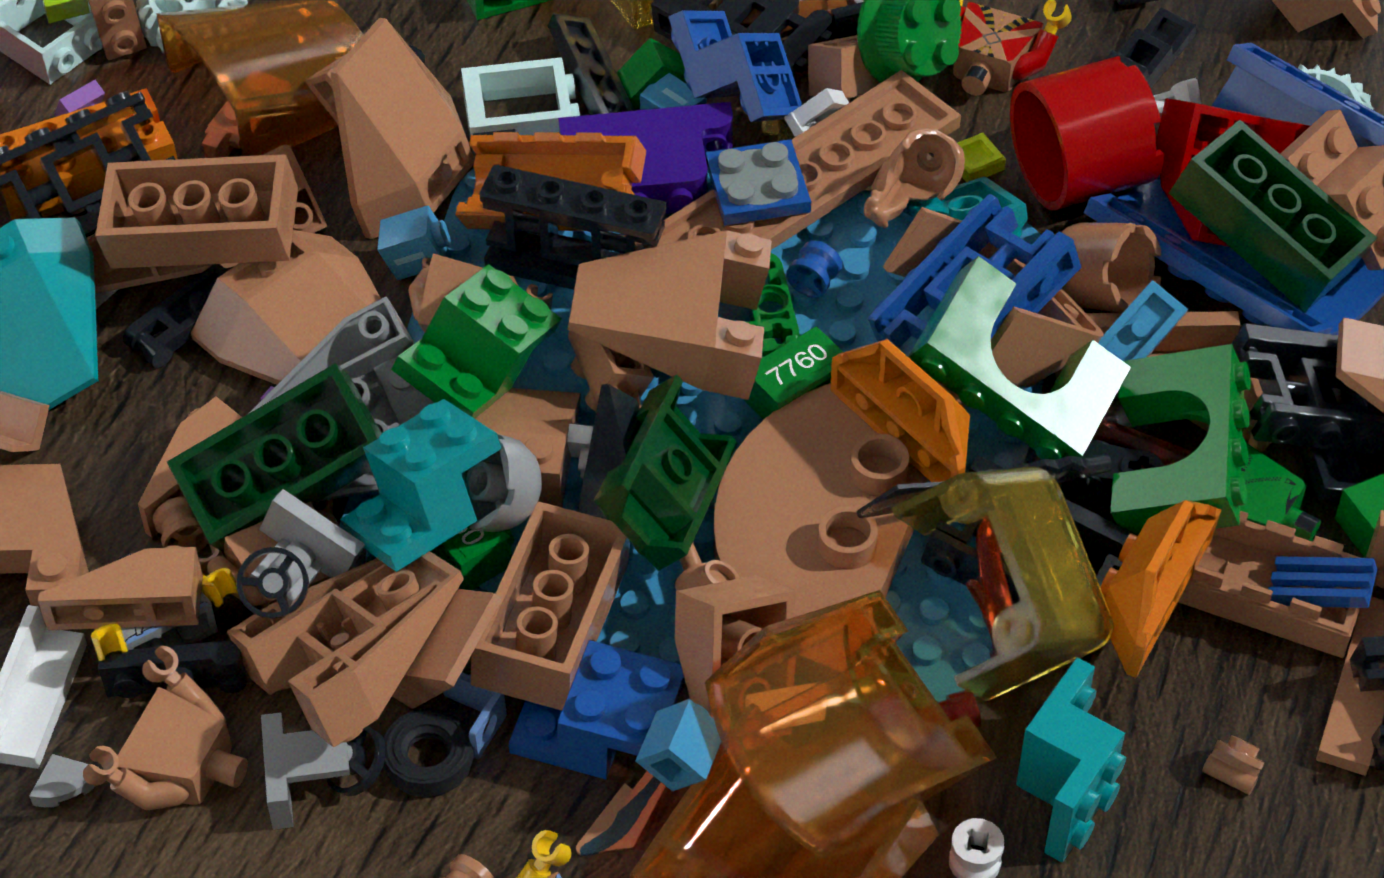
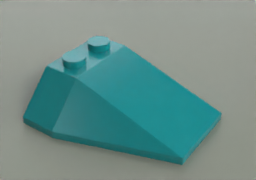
[0,217,98,410]

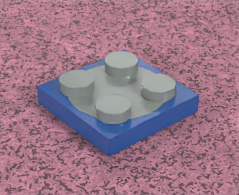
[706,139,811,226]

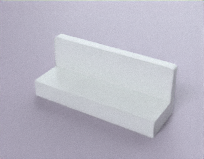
[0,605,87,769]

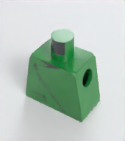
[1240,443,1321,541]

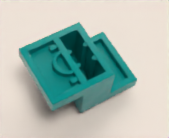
[340,399,502,572]
[1016,657,1127,863]

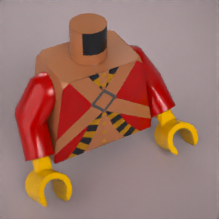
[953,0,1072,96]

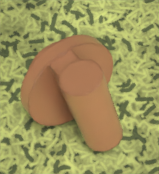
[1202,735,1265,795]

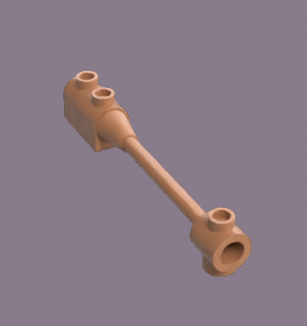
[568,331,740,591]

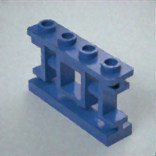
[868,194,1082,393]

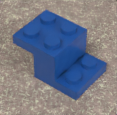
[669,10,802,122]
[509,640,685,779]

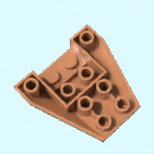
[330,18,475,239]
[191,230,381,385]

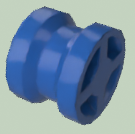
[786,241,842,298]

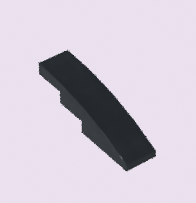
[1106,7,1197,88]

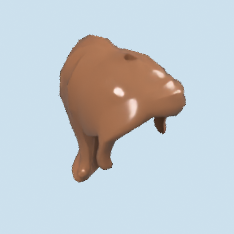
[864,128,965,228]

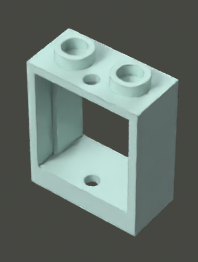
[0,0,103,85]
[461,57,580,158]

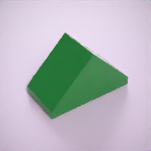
[616,38,686,109]

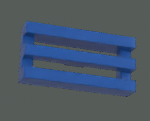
[1268,556,1378,608]

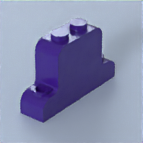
[558,102,733,214]

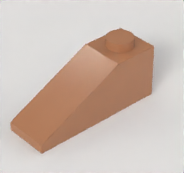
[808,35,879,103]
[138,397,242,538]
[38,546,203,630]

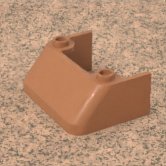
[882,207,1104,387]

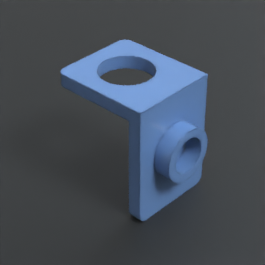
[443,672,507,760]

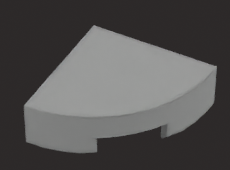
[30,754,99,807]

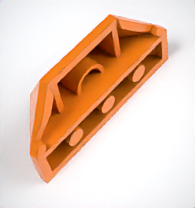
[830,339,970,503]
[1099,500,1222,678]

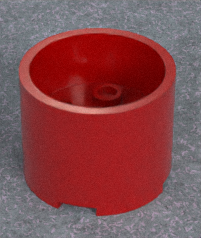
[1010,56,1164,210]

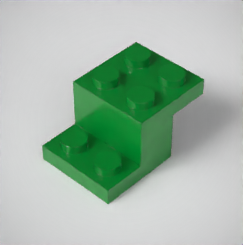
[391,264,562,419]

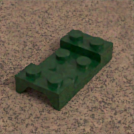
[594,374,738,571]

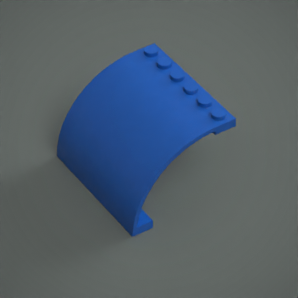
[1083,43,1384,335]

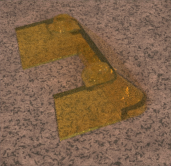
[891,467,1114,701]

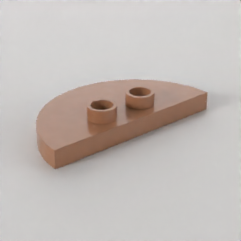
[714,381,966,698]

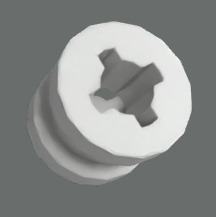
[949,818,1004,878]

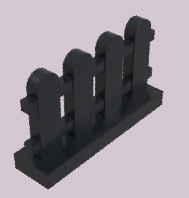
[651,0,834,81]

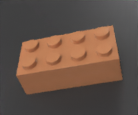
[95,154,298,269]
[471,501,630,711]

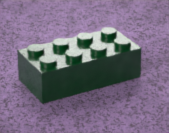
[1168,120,1377,313]
[167,363,382,553]

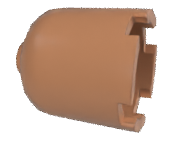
[1061,223,1161,313]

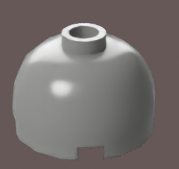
[462,434,542,532]

